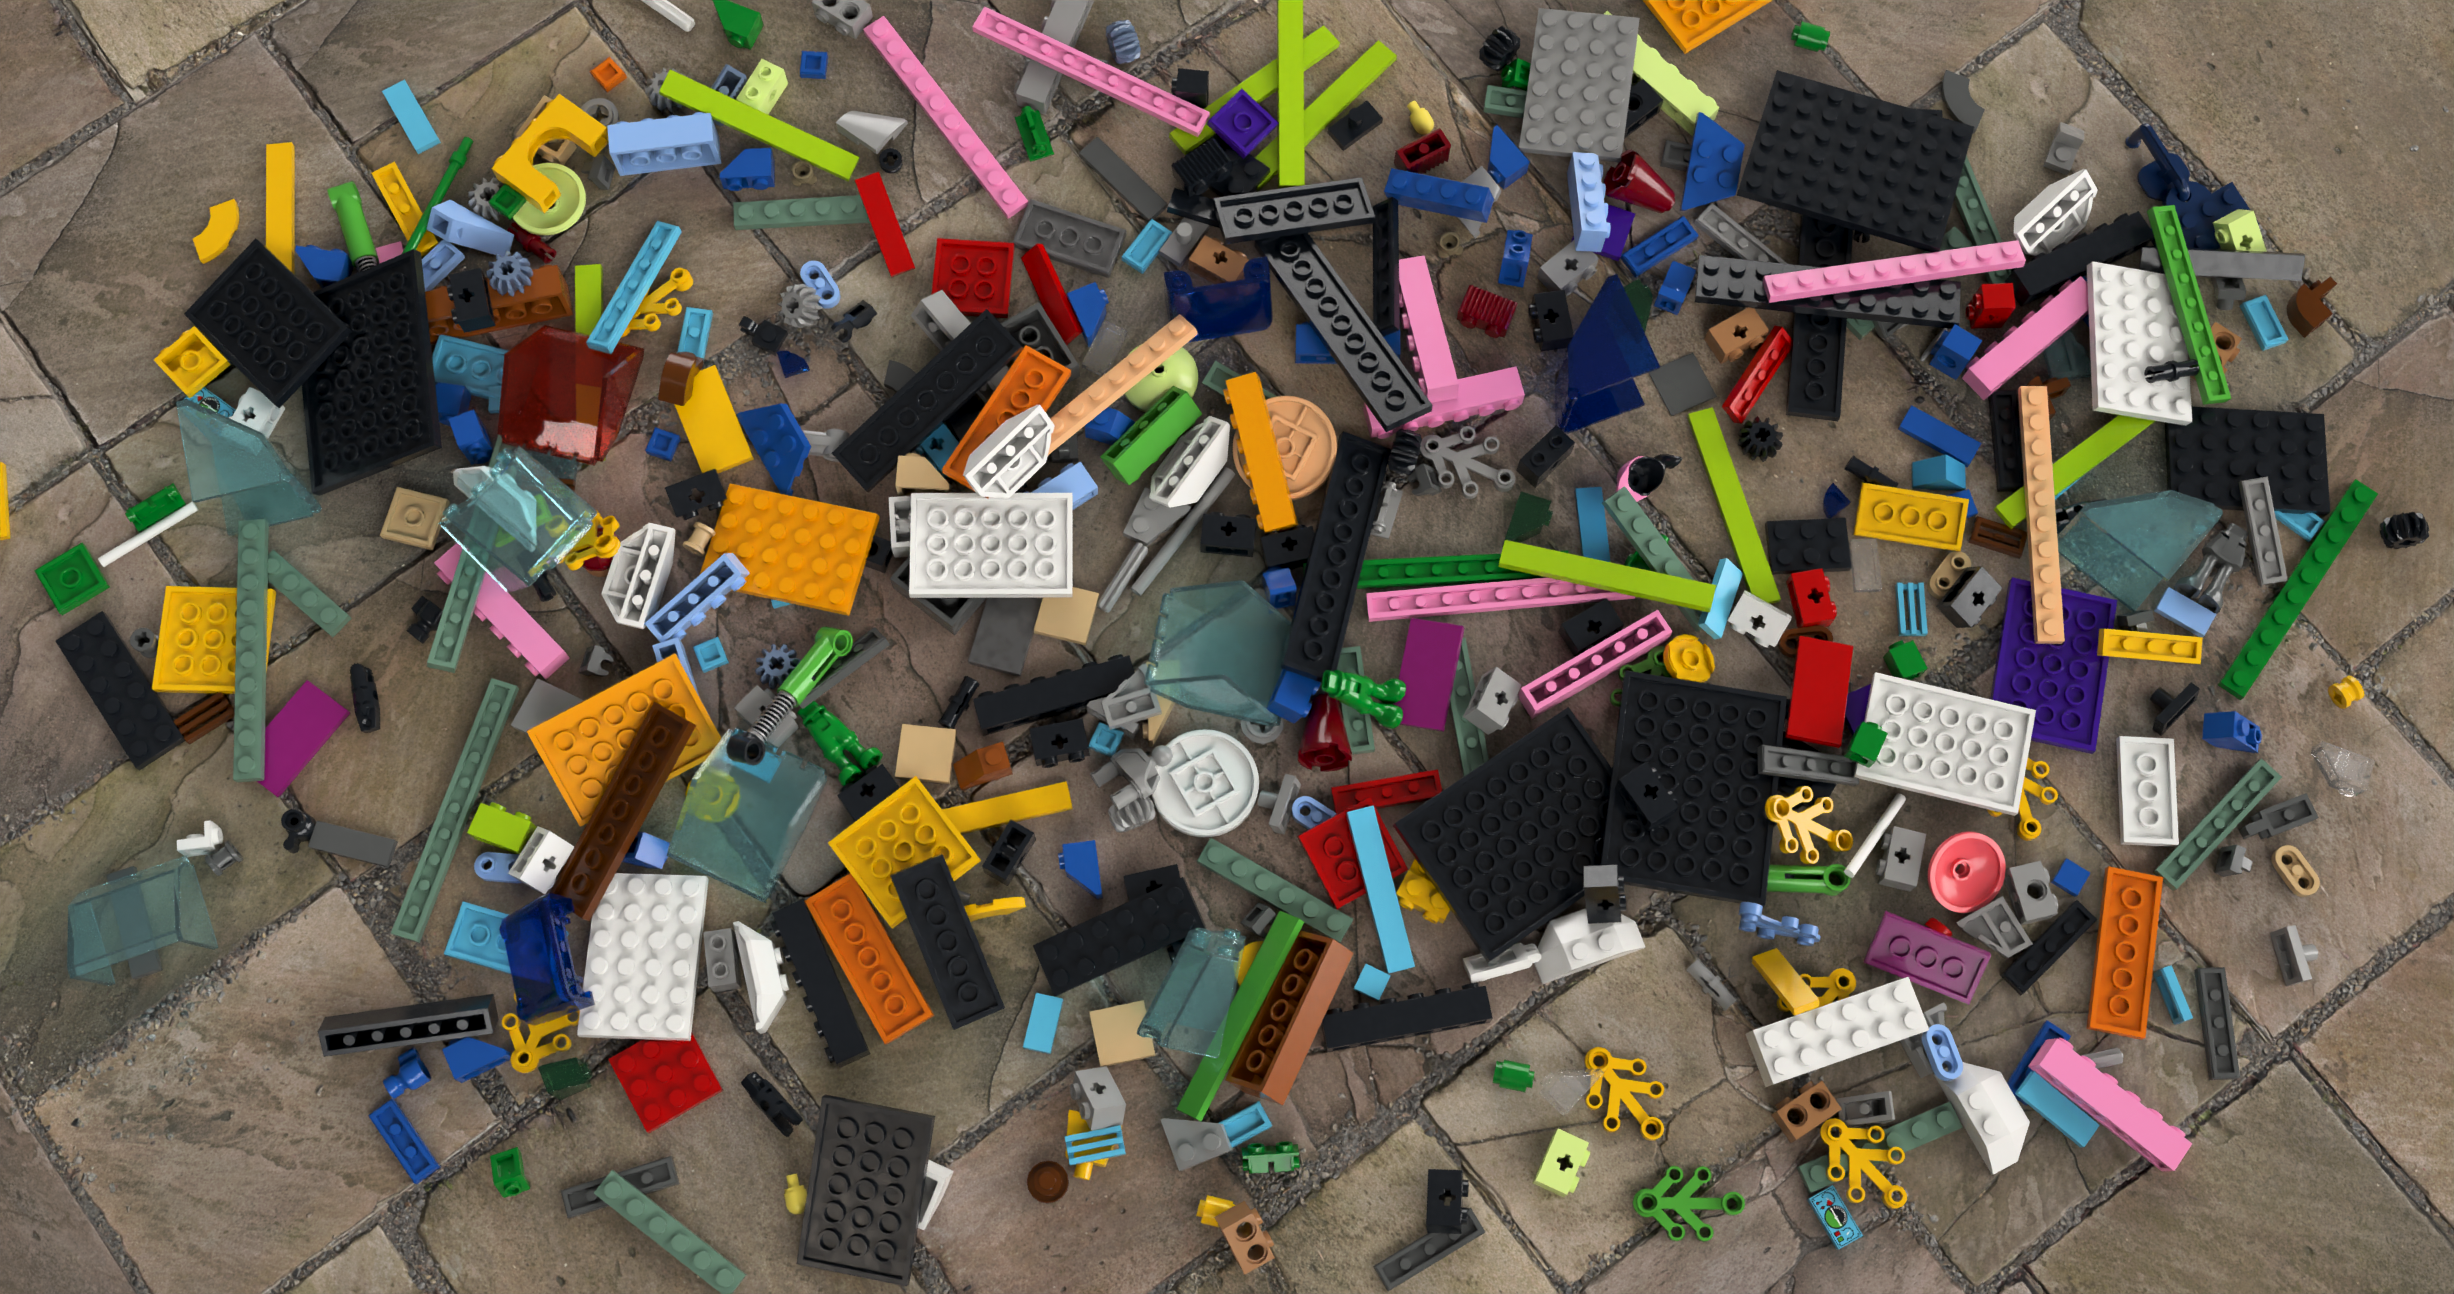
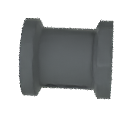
[130,628,159,658]
[204,840,243,876]

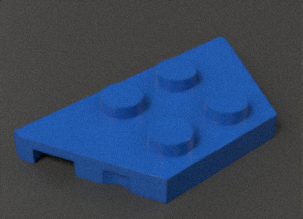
[1680,112,1745,211]
[736,404,811,496]

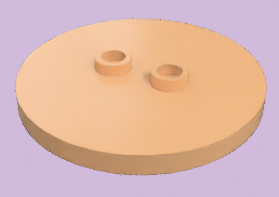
[1233,396,1338,500]

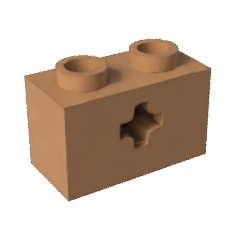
[1189,235,1249,294]
[1704,307,1769,364]

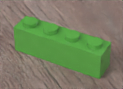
[1100,386,1202,485]

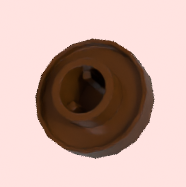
[1027,1161,1069,1204]

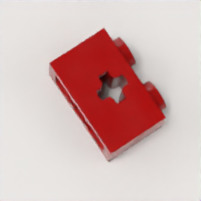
[1965,283,2016,329]
[1786,568,1837,628]

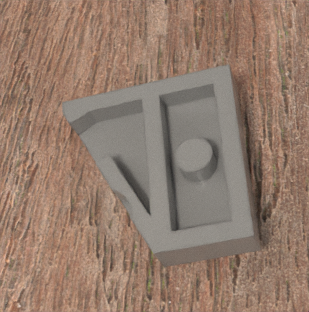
[1123,487,1191,546]
[1101,663,1162,730]
[1955,896,2033,958]
[1161,1118,1233,1171]

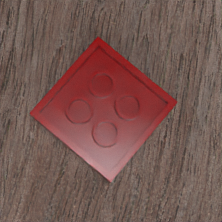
[931,238,1015,318]
[1297,797,1409,909]
[608,1032,724,1133]

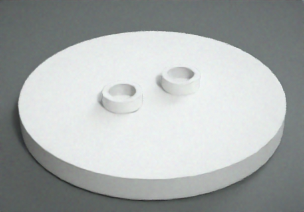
[1151,729,1259,837]

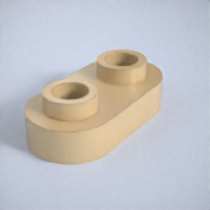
[1927,551,1971,599]
[2271,845,2320,897]

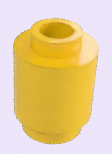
[1196,1195,1235,1227]

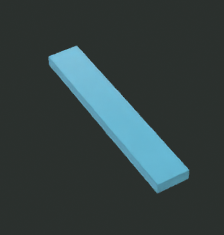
[586,221,682,354]
[1346,805,1415,974]

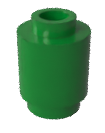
[1791,21,1830,52]
[1493,1060,1535,1092]

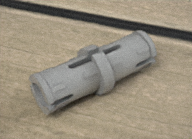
[1686,958,1737,1011]

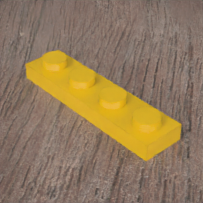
[372,161,438,257]
[2097,629,2203,664]

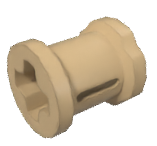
[682,522,716,557]

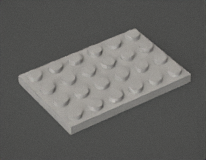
[1519,8,1640,162]

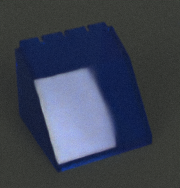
[1555,274,1660,434]

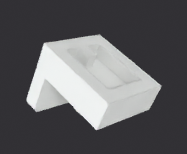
[177,820,223,857]

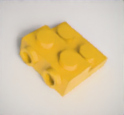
[154,326,231,398]
[1396,859,1451,924]

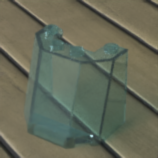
[438,446,597,593]
[1137,928,1246,1058]

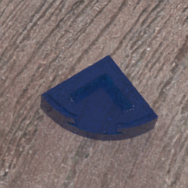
[777,351,810,378]
[1823,483,1851,518]

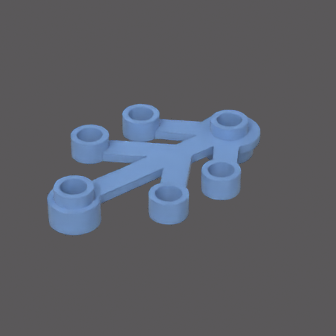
[1739,902,1821,946]

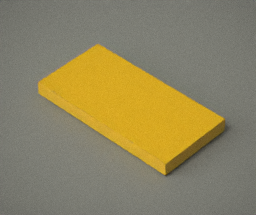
[674,365,754,473]
[1853,482,1969,552]

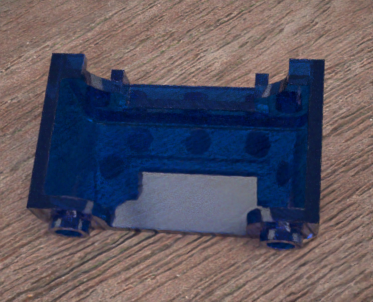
[1164,256,1273,342]
[499,893,595,1025]

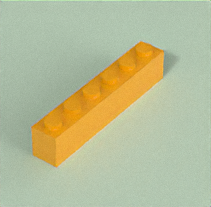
[1223,372,1298,533]

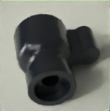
[406,596,443,644]
[281,809,316,854]

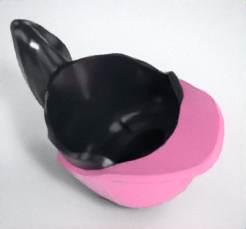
[1616,454,1682,502]

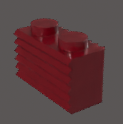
[1394,128,1451,174]
[1456,285,1518,338]

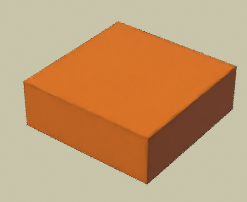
[590,57,627,93]

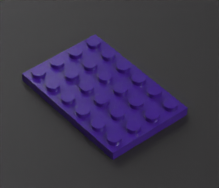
[1990,577,2117,754]

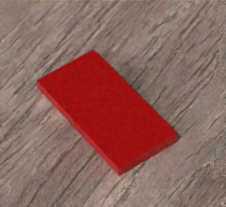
[1785,636,1853,748]

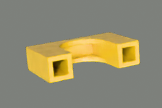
[491,94,609,214]

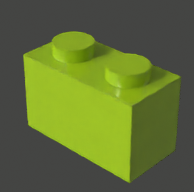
[467,802,537,855]

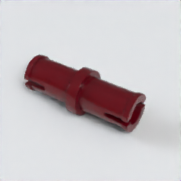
[507,222,556,264]

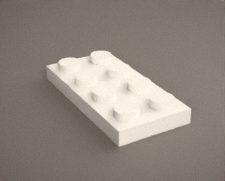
[2116,736,2179,847]

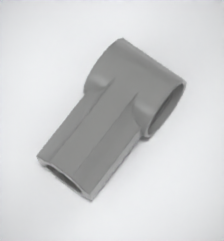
[802,429,850,462]

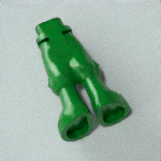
[1322,670,1406,729]
[797,700,883,786]

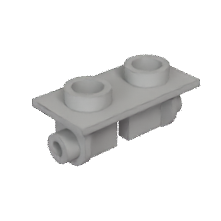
[1370,481,1403,540]

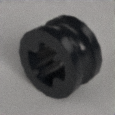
[879,148,903,173]

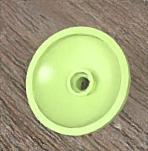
[512,163,586,235]
[1124,344,1198,412]

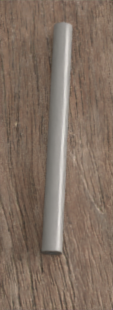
[1130,467,1235,596]

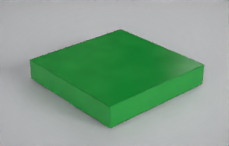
[34,543,110,616]

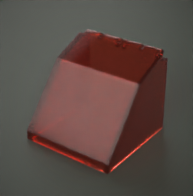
[497,325,644,466]

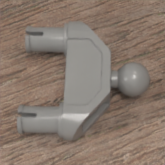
[1090,745,1173,811]

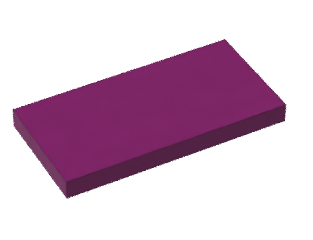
[1393,618,1465,732]
[257,680,350,798]
[1864,911,1991,1005]

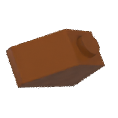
[953,741,1013,790]

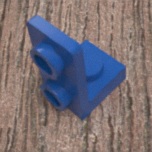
[1498,230,1533,288]
[1654,261,1696,315]

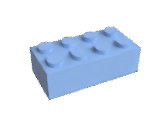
[607,112,722,176]

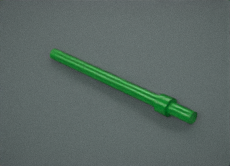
[402,137,473,254]

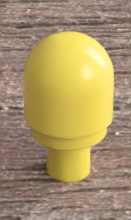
[1407,101,1434,135]
[784,1174,807,1214]

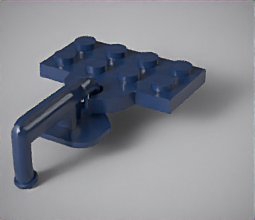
[2125,123,2260,249]

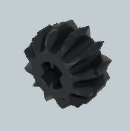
[1479,26,1520,72]
[1738,416,1783,462]
[1388,429,1422,475]
[2380,512,2429,549]

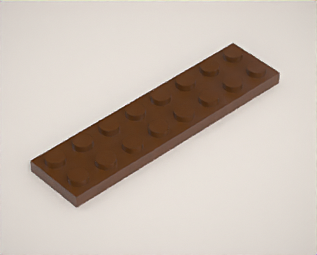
[548,702,696,921]

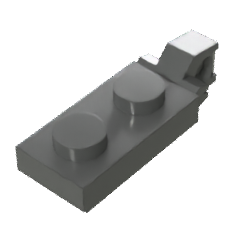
[2239,793,2319,839]

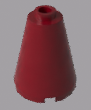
[1603,149,1675,214]
[1298,693,1352,772]

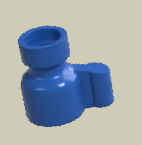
[383,1047,431,1099]

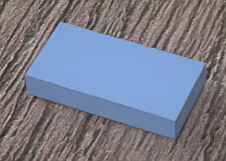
[2154,587,2216,637]

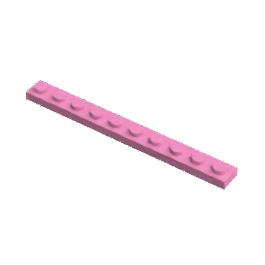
[972,6,1210,137]
[863,16,1028,219]
[1763,240,2026,303]
[1366,578,1635,622]

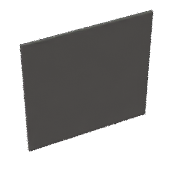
[1648,353,1717,416]

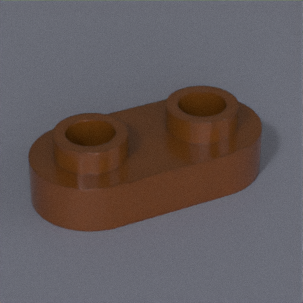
[1778,626,1833,657]

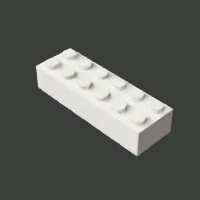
[1745,977,1929,1087]

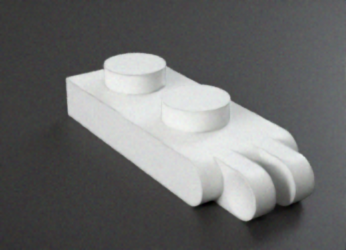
[1463,943,1541,983]

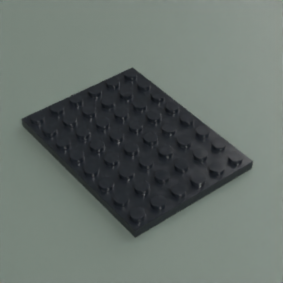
[1737,70,1974,252]
[302,249,442,496]
[1600,670,1787,907]
[1393,707,1612,963]

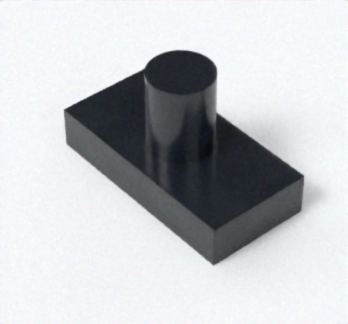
[1327,100,1383,151]
[2150,682,2200,736]

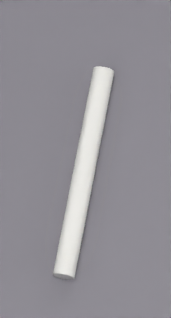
[98,502,198,567]
[1844,793,1906,878]

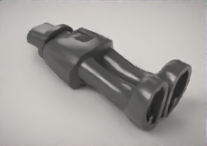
[2174,523,2248,614]

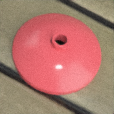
[1928,832,2006,913]

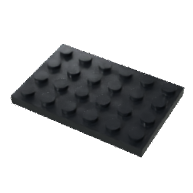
[184,238,352,408]
[2165,406,2330,515]
[796,1094,935,1286]

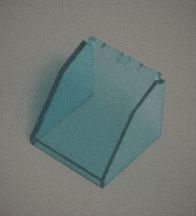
[176,399,321,536]
[2057,490,2223,612]
[1144,580,1291,726]
[667,727,827,903]
[67,856,218,986]

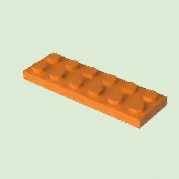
[942,345,1071,499]
[2087,866,2163,1040]
[804,873,935,1045]

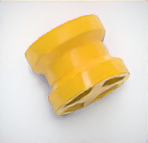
[2328,675,2364,709]

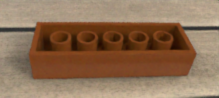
[425,265,574,344]
[1225,930,1353,1105]

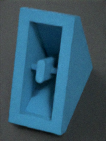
[1911,454,1966,491]

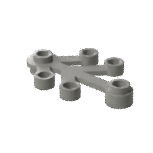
[1420,426,1515,499]

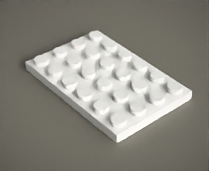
[2087,261,2192,426]
[909,493,1073,598]
[1853,672,2036,816]
[577,873,709,1041]

